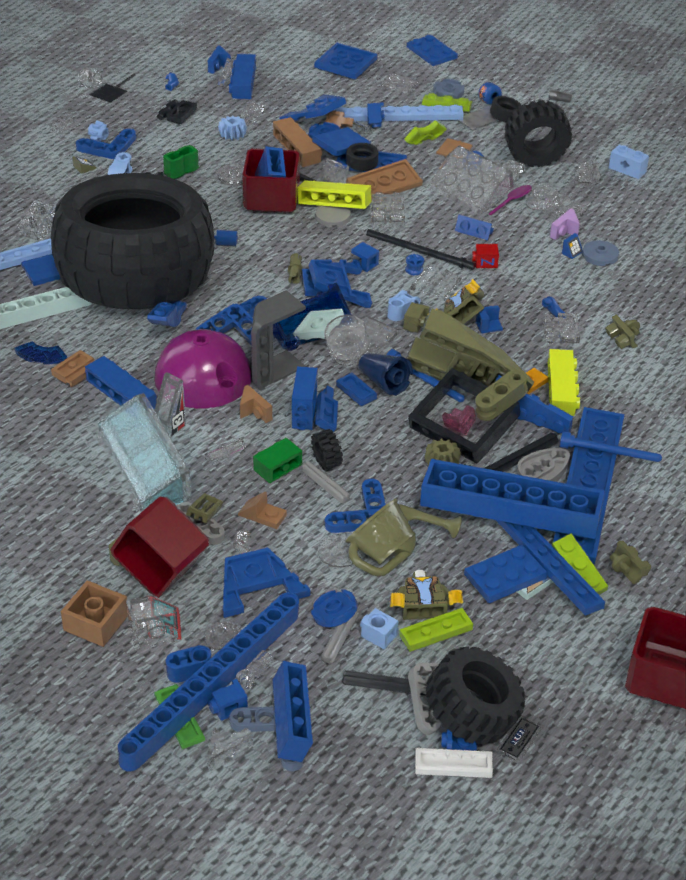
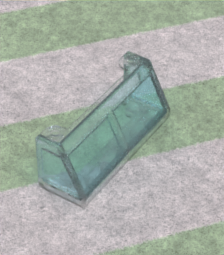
[96,393,192,513]

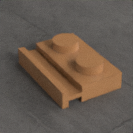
[51,350,95,387]

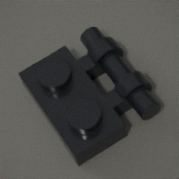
[157,99,197,124]

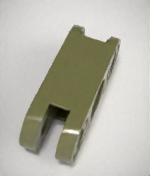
[475,369,528,421]

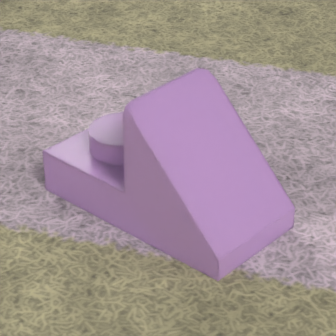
[550,208,579,240]

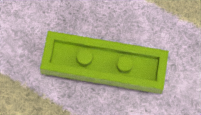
[422,93,472,112]
[552,533,608,595]
[399,608,473,652]

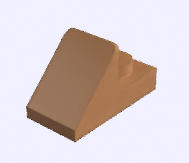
[240,385,273,423]
[238,492,287,529]

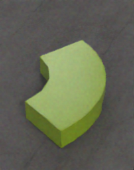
[404,120,447,145]

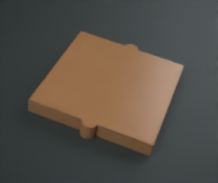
[436,138,473,161]

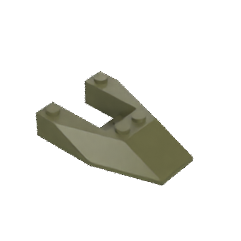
[406,308,534,392]

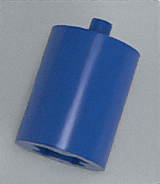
[214,230,238,246]

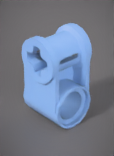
[108,152,133,175]
[387,290,421,321]

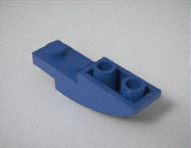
[147,300,186,327]

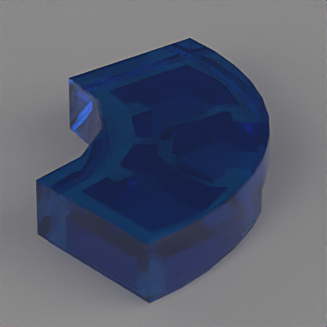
[14,341,67,365]

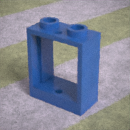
[292,366,318,430]

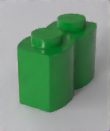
[163,145,199,179]

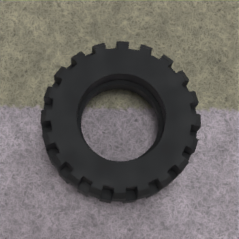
[505,100,572,167]
[426,646,525,744]

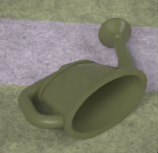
[345,498,462,577]

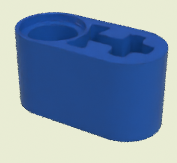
[166,645,211,683]

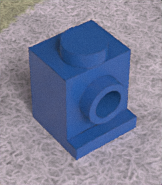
[367,102,385,128]
[208,678,248,721]

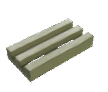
[186,493,223,523]

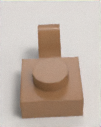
[325,110,356,129]

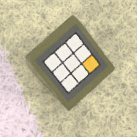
[72,156,96,174]

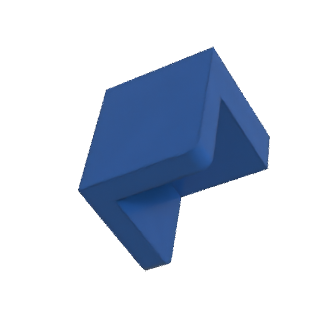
[351,242,379,272]
[476,305,503,334]

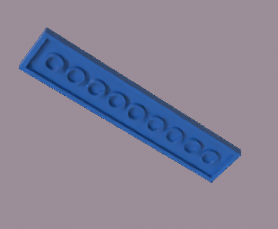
[553,407,625,564]

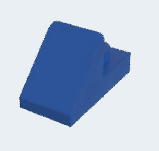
[208,46,231,74]

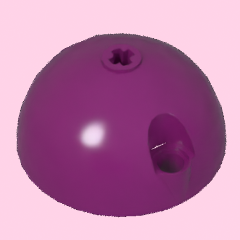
[154,329,252,409]

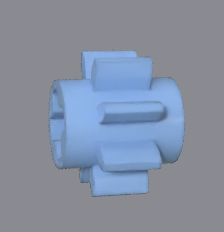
[88,120,109,141]

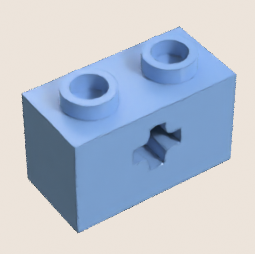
[609,145,649,179]

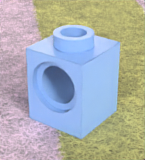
[360,608,399,649]

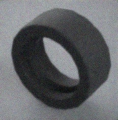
[490,96,521,123]
[346,143,379,171]

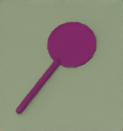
[489,185,532,215]

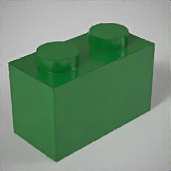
[253,438,302,484]

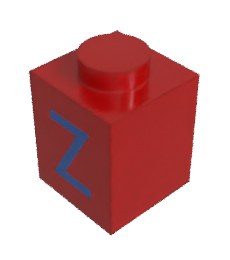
[472,244,499,268]

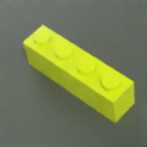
[298,180,371,209]
[547,349,580,416]

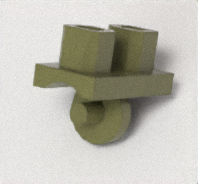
[605,314,640,349]
[610,540,651,584]

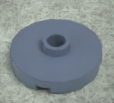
[433,79,465,99]
[582,240,619,266]

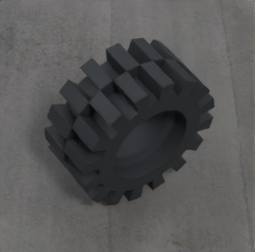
[311,429,343,470]

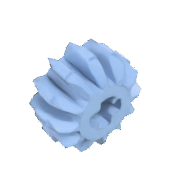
[218,116,247,140]

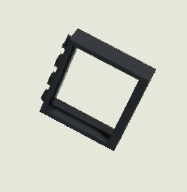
[408,368,520,464]

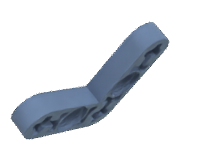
[229,706,304,771]

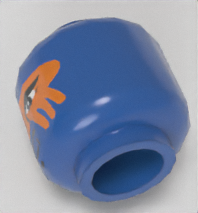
[478,82,502,105]

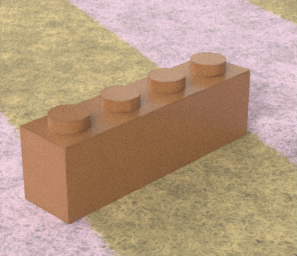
[273,117,322,167]

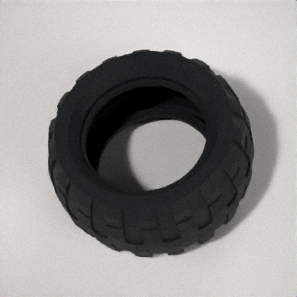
[51,173,215,309]

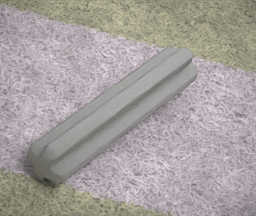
[302,461,350,504]
[322,611,358,664]

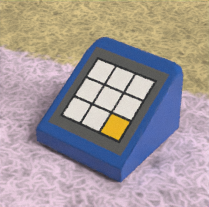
[562,233,583,259]

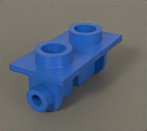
[455,214,494,240]

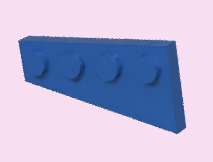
[496,375,573,433]

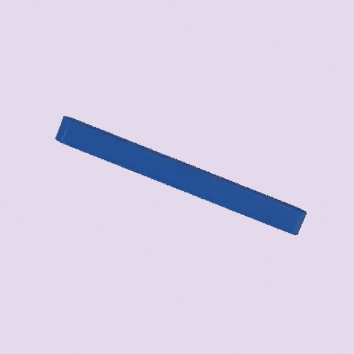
[118,592,299,771]

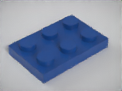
[406,35,458,66]
[464,545,547,603]

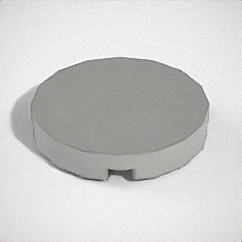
[316,205,351,227]

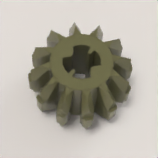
[424,438,461,466]

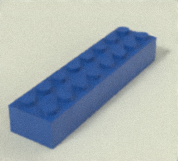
[420,459,605,539]

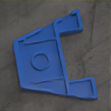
[279,94,346,121]
[309,259,372,308]
[223,547,310,618]

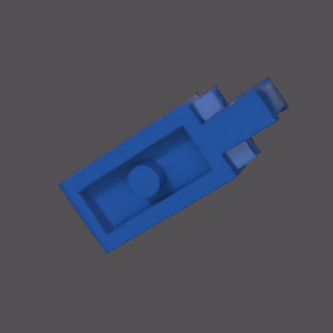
[315,385,338,432]

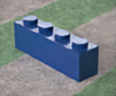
[229,54,256,99]
[85,356,157,418]
[273,661,313,762]

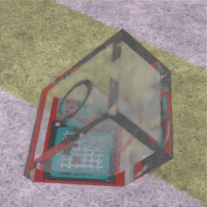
[126,595,182,652]

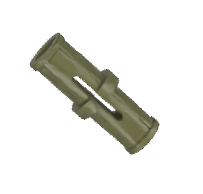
[288,253,303,284]

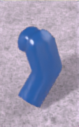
[165,72,179,91]
[542,296,567,320]

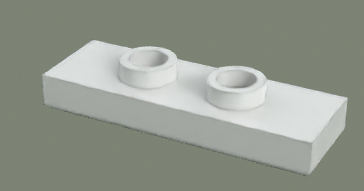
[415,748,493,778]

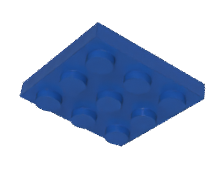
[314,42,377,79]

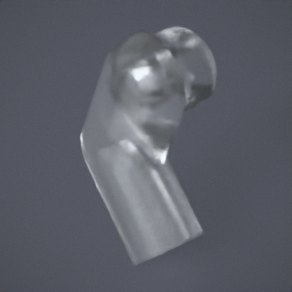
[233,529,251,554]

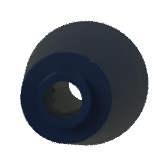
[358,353,413,396]

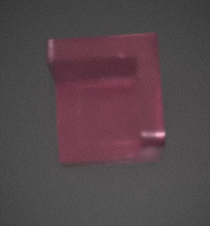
[442,405,476,435]

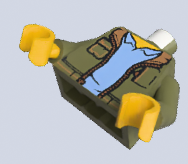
[427,279,484,324]
[390,570,463,620]

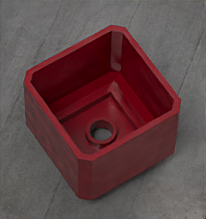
[242,148,300,213]
[110,496,209,598]
[625,606,686,709]

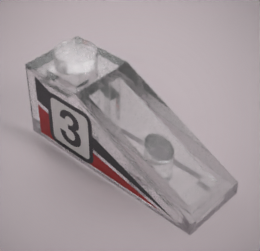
[153,372,186,440]

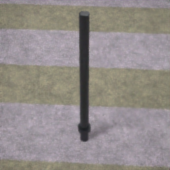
[366,229,476,270]

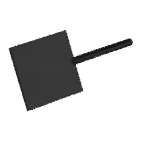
[90,74,136,103]

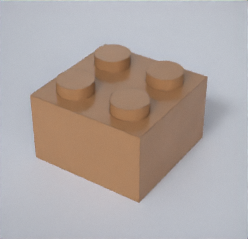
[61,580,129,647]

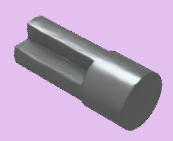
[549,89,573,103]

